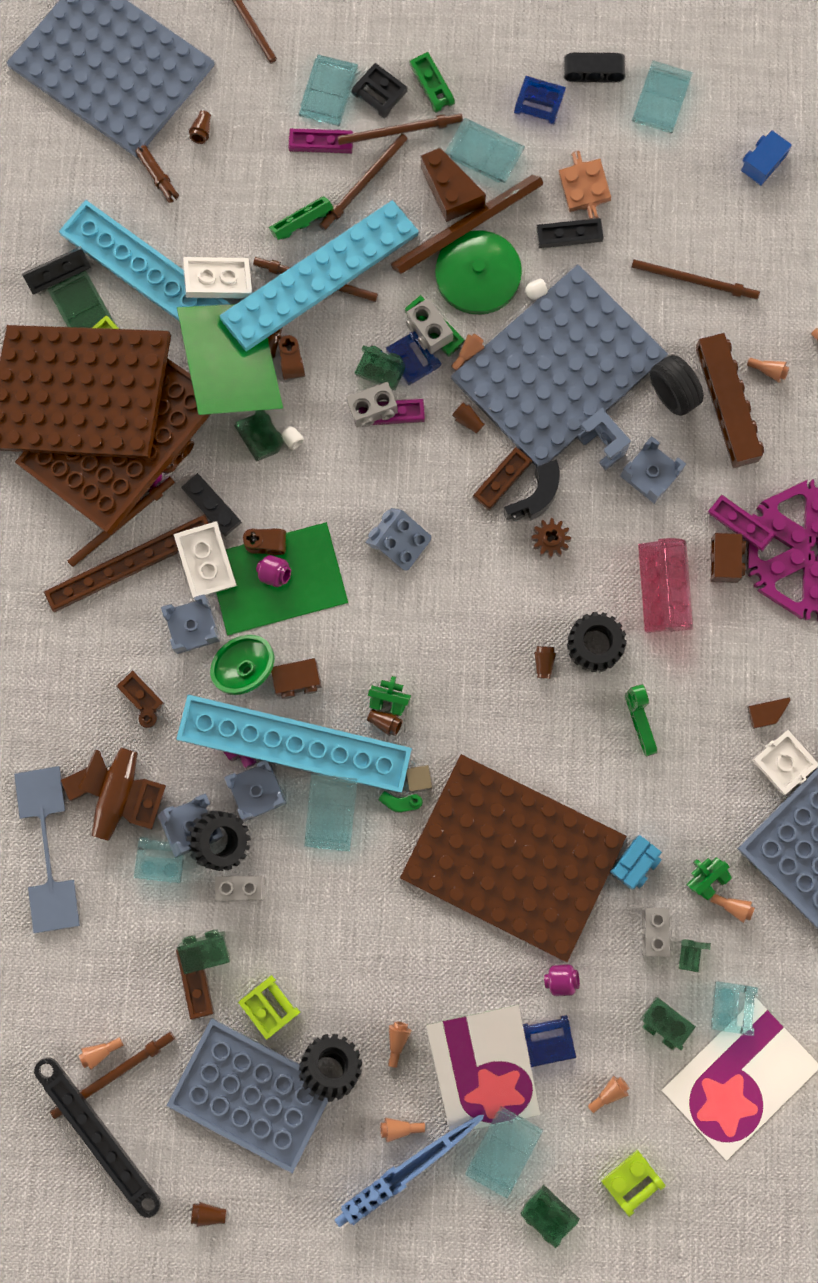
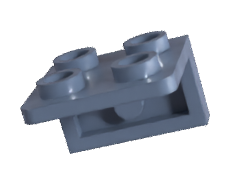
[365,508,431,571]

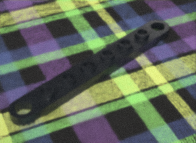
[34,1057,161,1218]

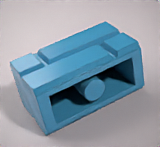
[610,835,662,890]

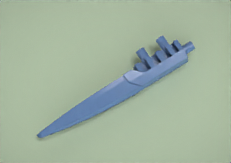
[334,1115,484,1227]

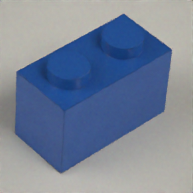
[741,130,792,186]

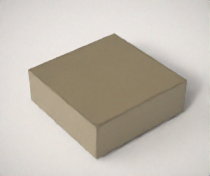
[406,765,432,792]

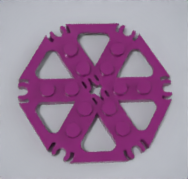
[747,479,818,621]

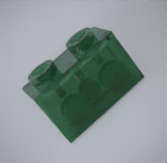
[355,345,406,391]
[234,410,284,462]
[177,929,231,974]
[640,997,696,1051]
[520,1184,580,1248]

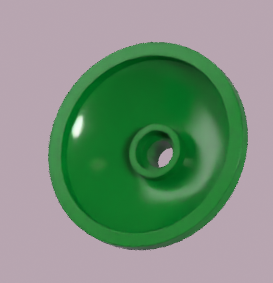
[210,635,275,695]

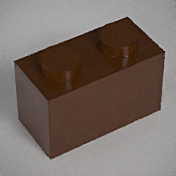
[711,533,746,583]
[271,658,322,699]

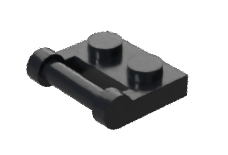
[351,63,408,118]

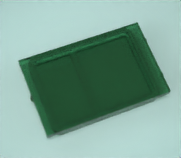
[47,270,116,328]

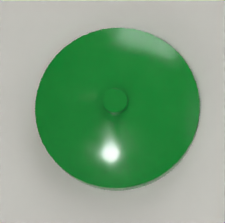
[436,230,522,315]

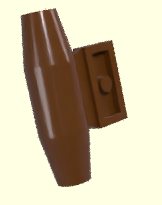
[91,747,166,841]

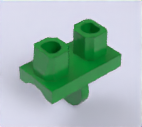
[368,676,411,716]
[686,857,732,900]

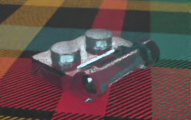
[134,837,185,883]
[711,981,758,1036]

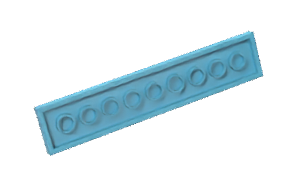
[59,200,230,322]
[219,200,419,352]
[176,695,412,793]

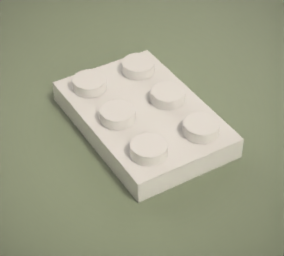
[183,257,252,298]
[174,521,237,599]

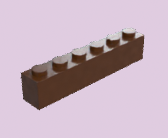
[695,333,764,468]

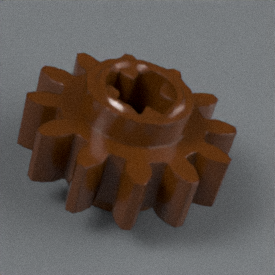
[531,518,571,559]

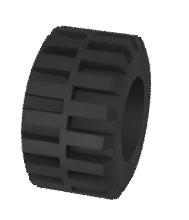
[567,612,627,672]
[186,811,251,871]
[299,1034,362,1102]

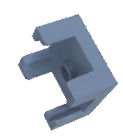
[577,408,631,471]
[620,436,686,504]
[161,594,220,654]
[224,761,287,822]
[158,793,223,858]

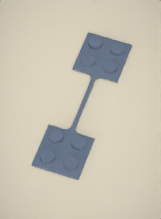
[14,766,80,934]

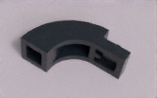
[503,459,560,521]

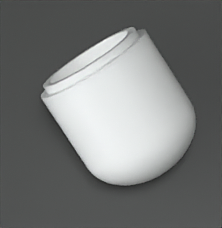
[526,279,548,300]
[281,427,304,450]

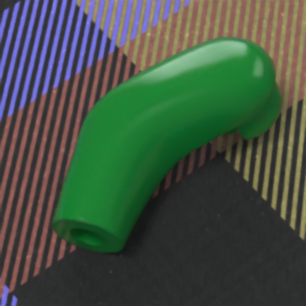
[378,791,423,813]

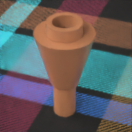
[451,333,485,371]
[747,358,789,383]
[710,894,755,923]
[388,1021,412,1068]
[79,1037,124,1070]
[588,1076,629,1113]
[380,1118,425,1142]

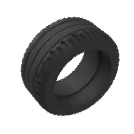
[650,355,704,416]

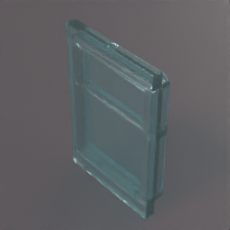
[299,55,358,126]
[632,60,693,134]
[445,118,525,183]
[304,774,358,852]
[465,1106,543,1199]

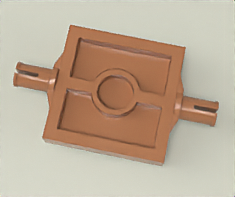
[559,151,611,219]

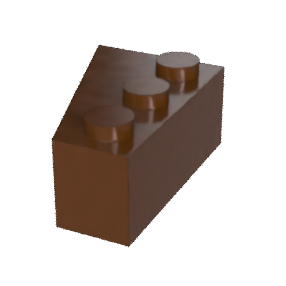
[421,148,486,222]

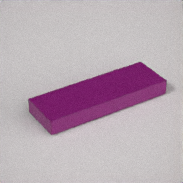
[288,128,353,154]
[358,399,425,425]
[708,495,776,552]

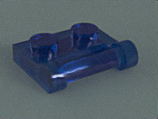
[514,76,566,125]
[386,331,442,386]
[523,1015,576,1067]

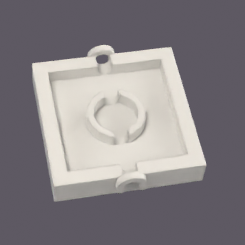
[752,730,818,795]

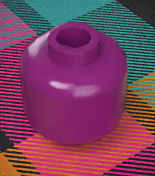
[256,555,291,587]
[544,964,580,997]

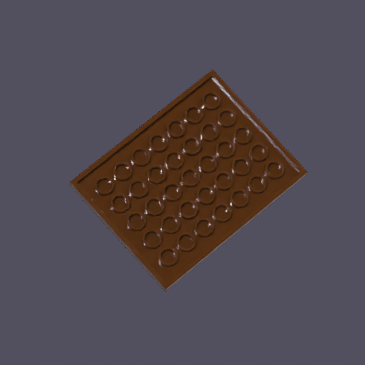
[0,325,172,459]
[15,358,211,535]
[400,754,627,962]

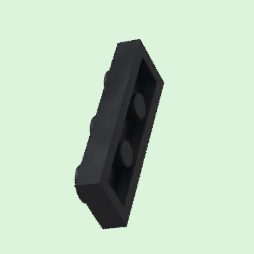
[536,218,604,248]
[22,246,91,295]
[181,473,242,537]

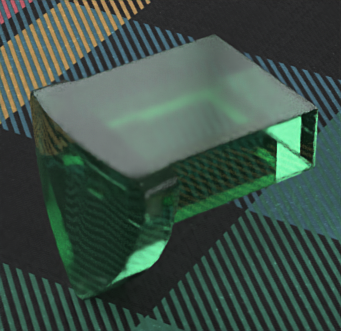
[679,939,711,972]

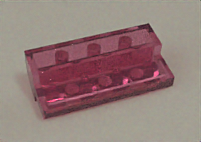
[638,538,693,633]

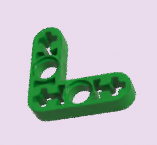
[625,684,658,757]

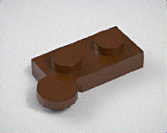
[116,670,165,728]

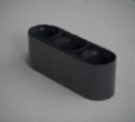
[564,52,625,83]

